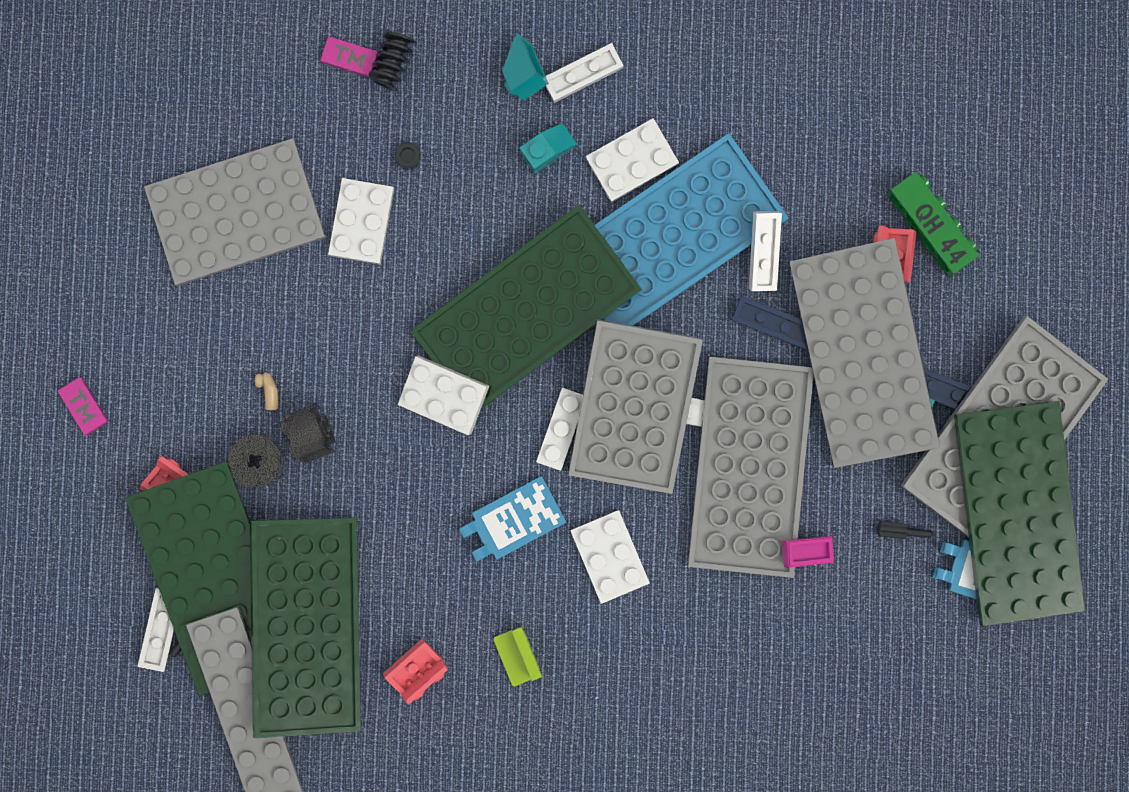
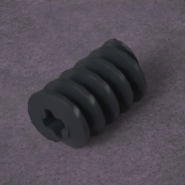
[368,32,417,92]

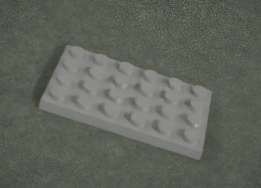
[144,138,326,286]
[568,319,703,494]

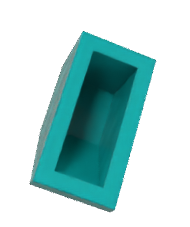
[502,34,549,100]
[519,123,577,175]

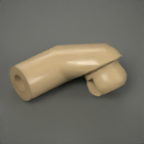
[255,372,278,410]

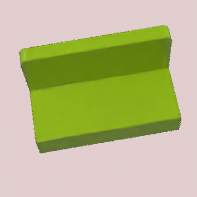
[494,626,542,686]

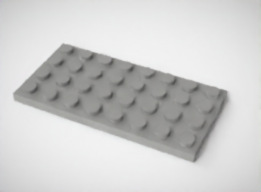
[790,238,940,468]
[900,316,1108,538]
[688,357,814,578]

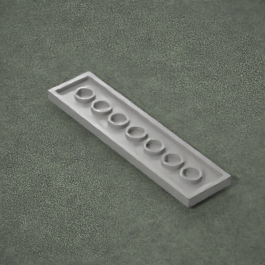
[186,606,304,792]

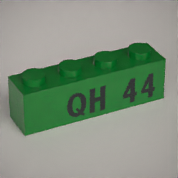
[887,172,979,278]

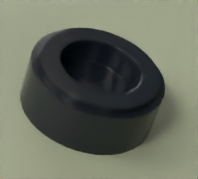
[395,142,421,170]

